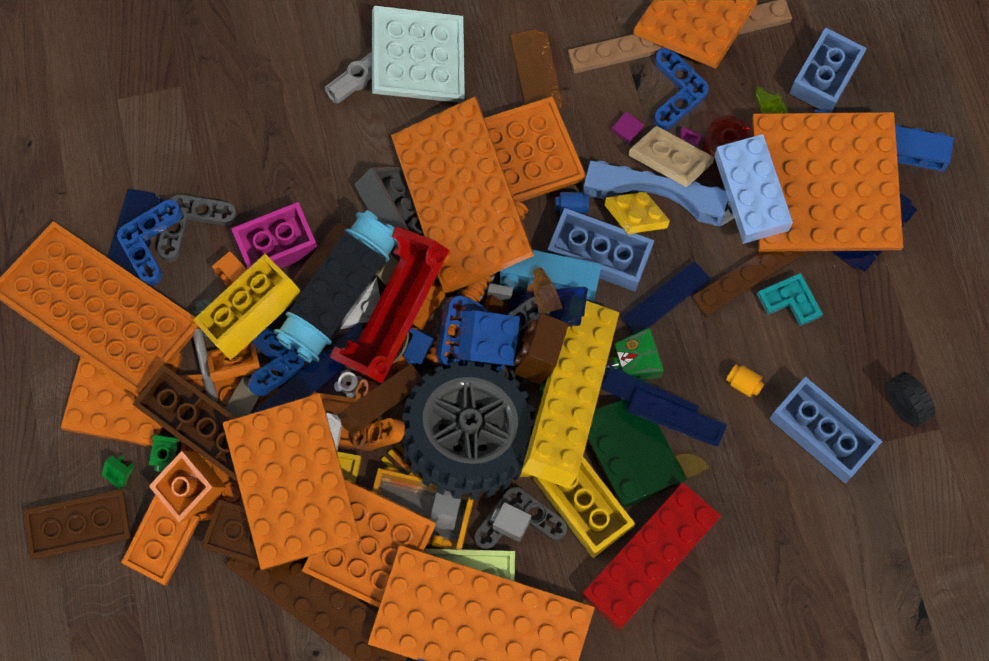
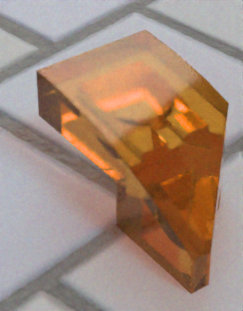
[527,267,562,314]

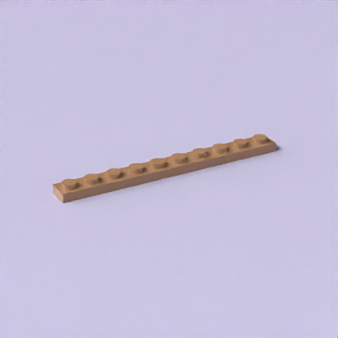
[568,0,792,74]

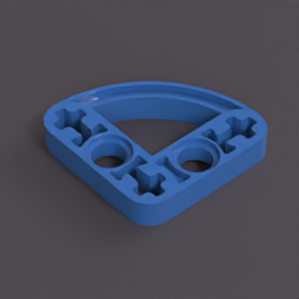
[436,296,505,373]

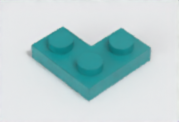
[757,273,823,326]

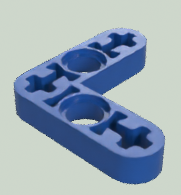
[654,48,709,130]
[117,200,183,286]
[248,326,304,396]

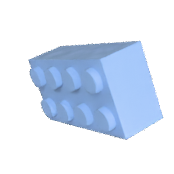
[714,134,793,244]

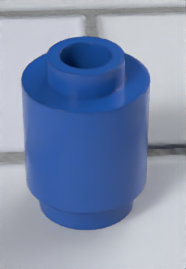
[555,192,589,216]

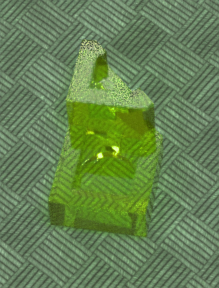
[756,86,788,114]

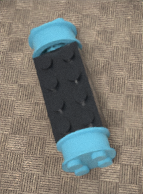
[274,210,398,363]

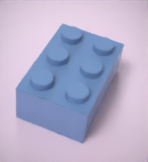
[789,27,867,112]

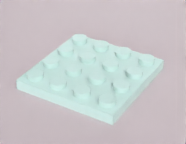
[372,6,465,103]

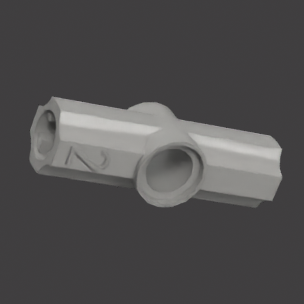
[325,52,372,104]

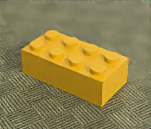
[193,254,302,360]
[533,457,635,558]

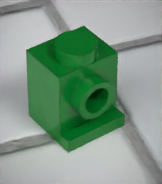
[149,435,181,472]

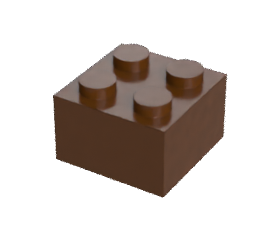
[513,313,569,385]

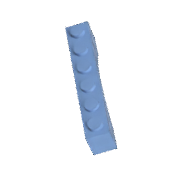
[583,161,728,227]

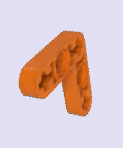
[353,379,405,451]

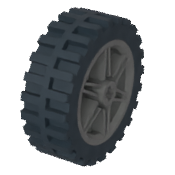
[400,361,536,500]

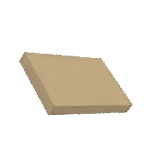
[629,126,714,187]

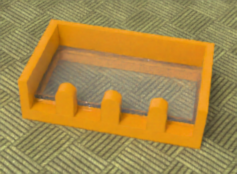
[372,467,474,551]

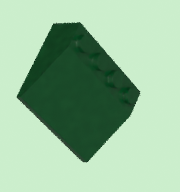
[586,394,687,510]

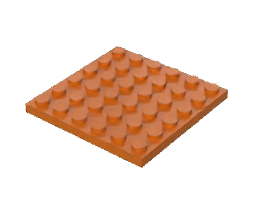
[752,112,903,252]

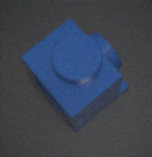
[404,327,437,367]

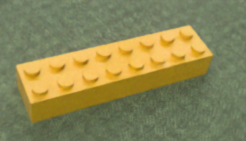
[521,296,619,488]

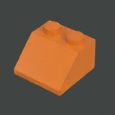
[149,451,227,523]

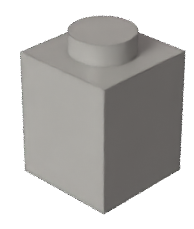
[431,490,462,530]
[491,502,532,542]

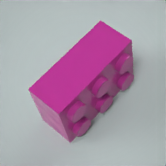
[231,202,317,269]

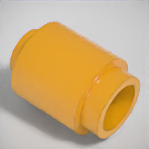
[726,364,764,397]

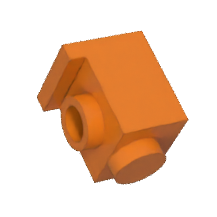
[212,251,247,287]

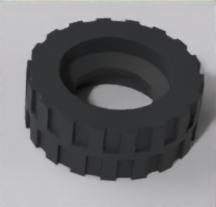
[884,371,935,428]

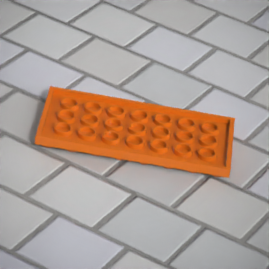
[391,97,535,294]
[0,221,200,396]
[368,545,595,661]

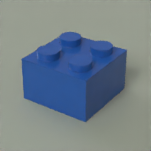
[457,311,520,366]

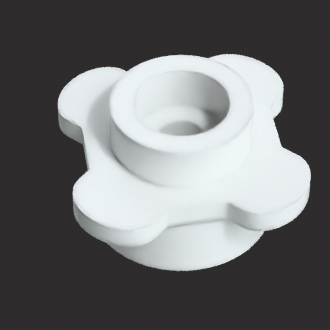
[334,370,363,398]

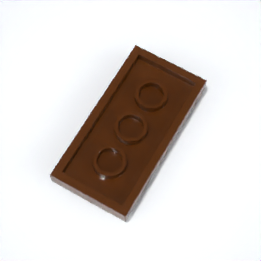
[23,489,132,561]

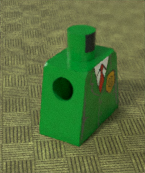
[605,328,664,382]

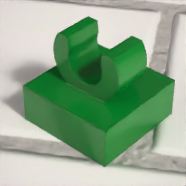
[101,456,134,490]

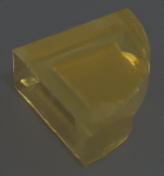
[675,454,709,479]

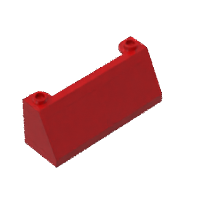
[330,226,450,383]

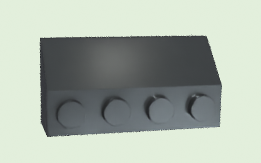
[354,166,425,262]

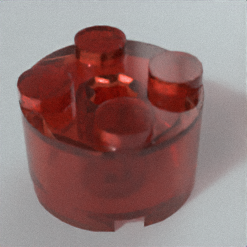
[703,115,753,170]

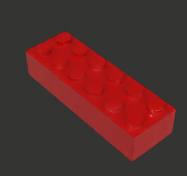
[581,483,721,631]

